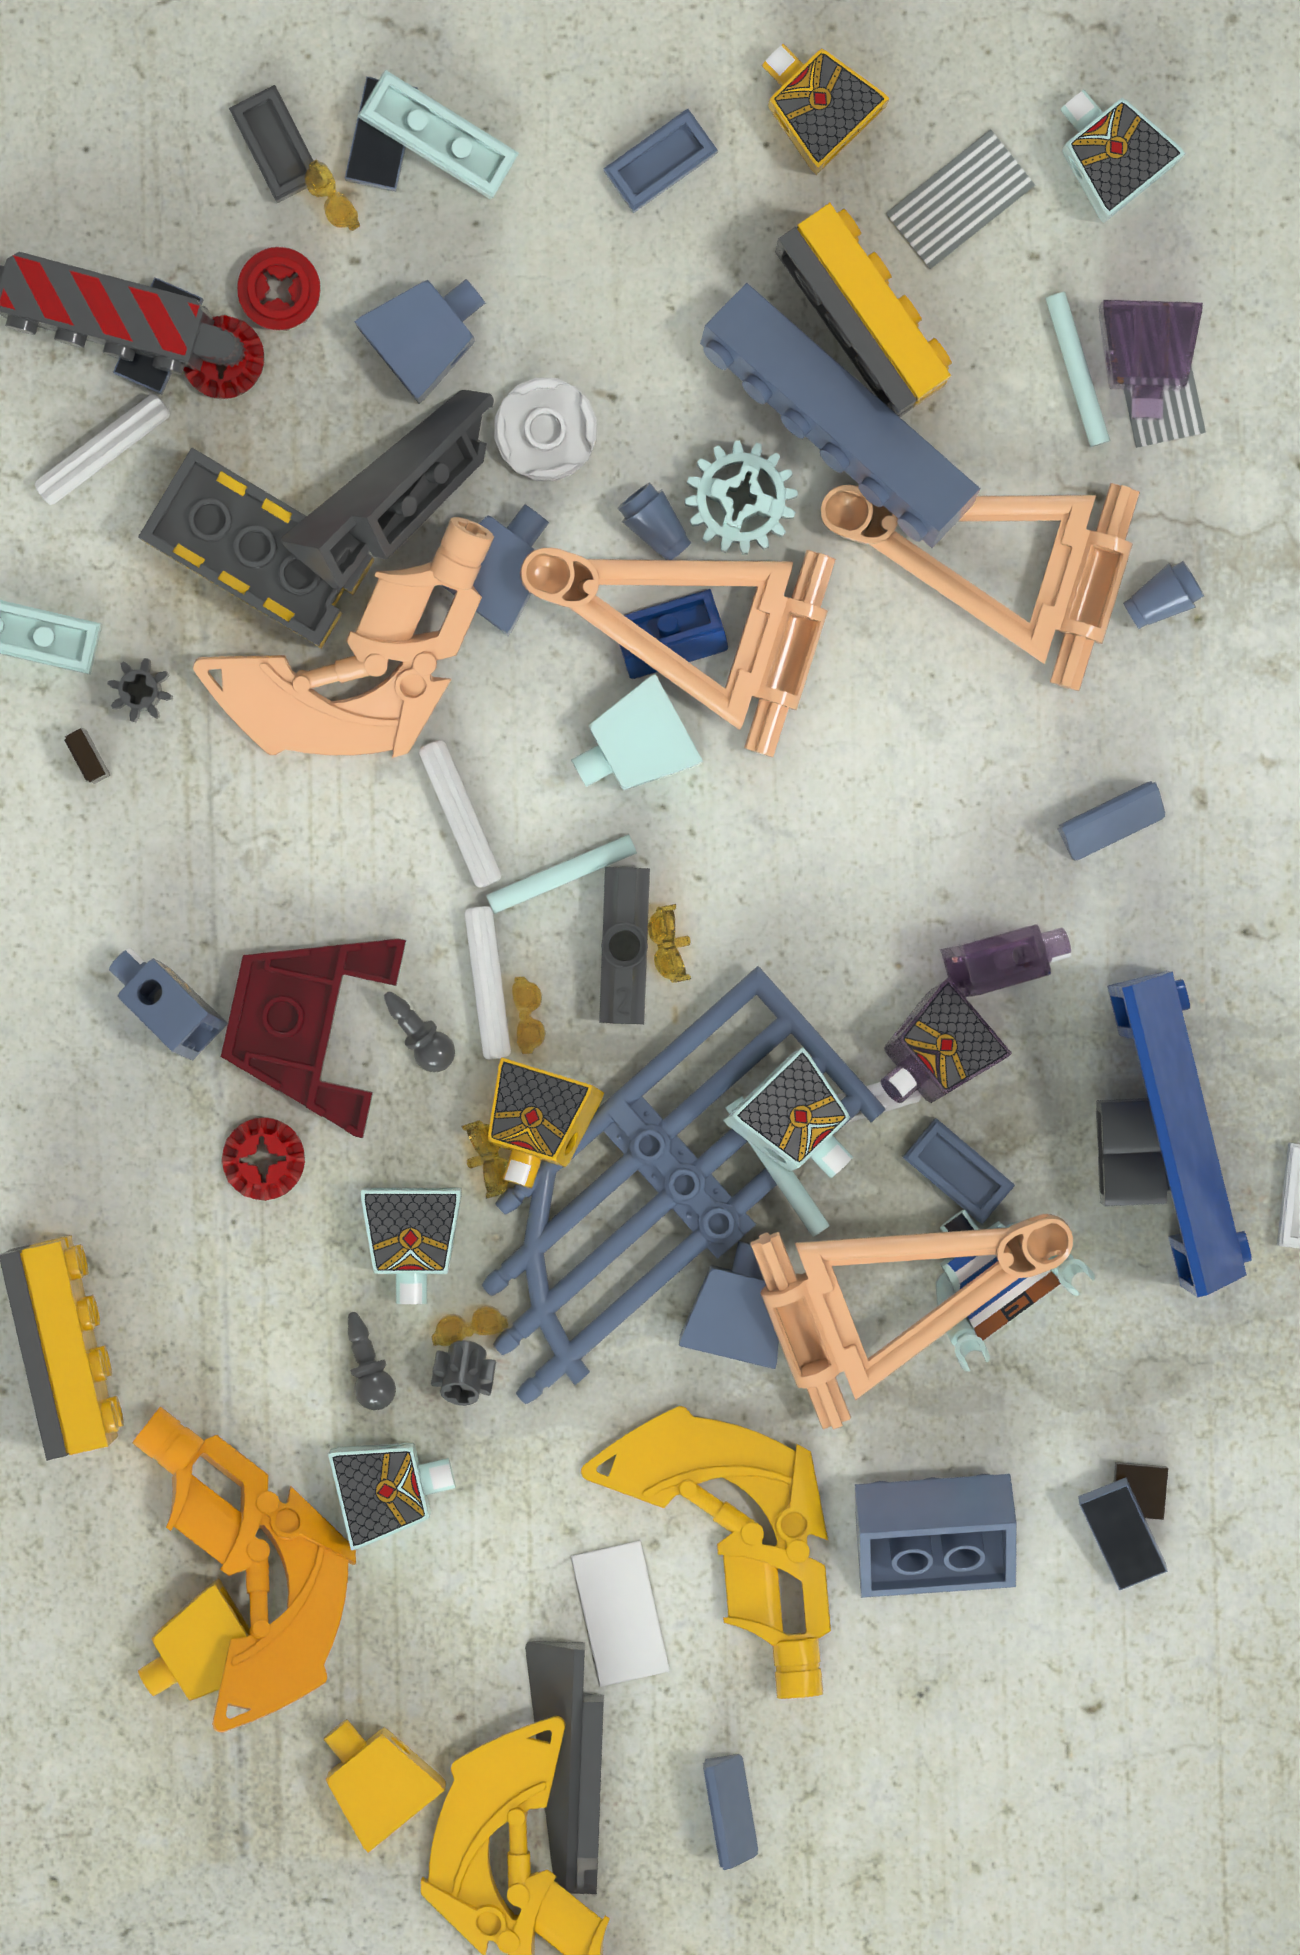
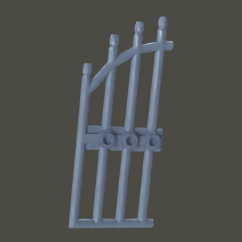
[482,966,886,1404]

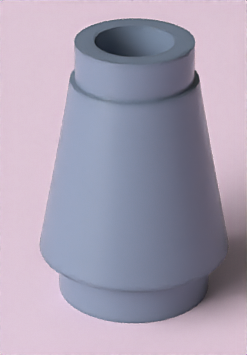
[618,482,691,560]
[1123,561,1204,629]

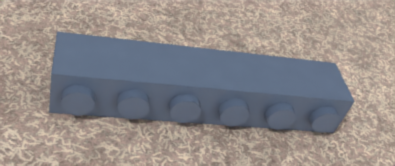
[700,283,981,548]

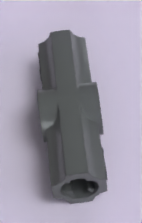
[599,867,650,1025]

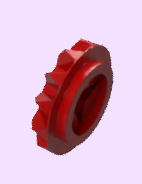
[237,247,320,331]
[183,315,264,399]
[221,1117,305,1201]

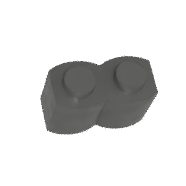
[1096,1098,1171,1206]

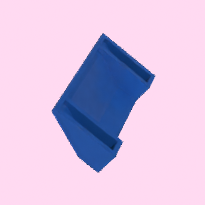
[1107,971,1252,1298]

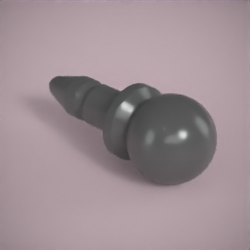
[384,992,455,1072]
[348,1312,396,1410]

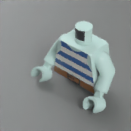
[936,1209,1095,1372]

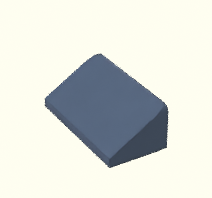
[1057,781,1165,860]
[703,1754,758,1870]

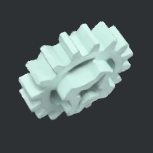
[685,440,798,555]

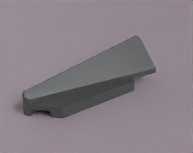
[281,390,494,589]
[525,1641,604,1894]

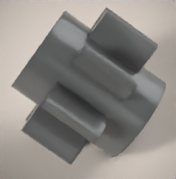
[107,658,173,723]
[431,1340,496,1406]

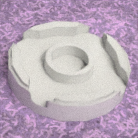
[494,378,597,481]

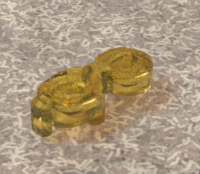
[304,159,360,231]
[648,904,691,983]
[512,977,546,1054]
[461,1120,509,1199]
[431,1305,509,1346]

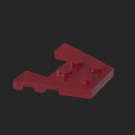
[221,939,407,1138]

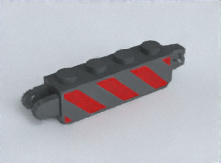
[0,252,246,375]

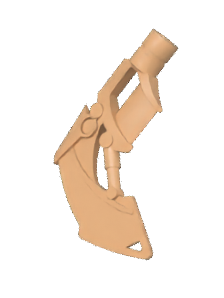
[193,517,494,758]

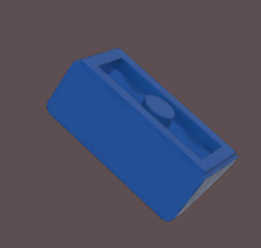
[619,589,728,679]

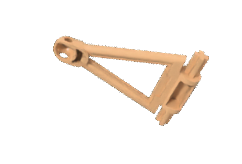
[821,483,1140,691]
[520,548,836,757]
[750,1214,1073,1429]

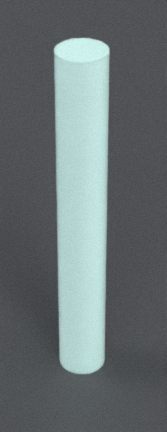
[1045,292,1110,447]
[486,834,637,914]
[725,1096,830,1237]

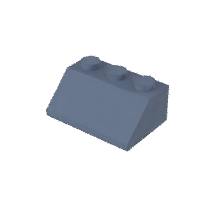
[855,1474,1017,1598]

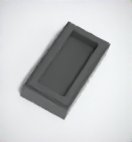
[229,85,323,203]

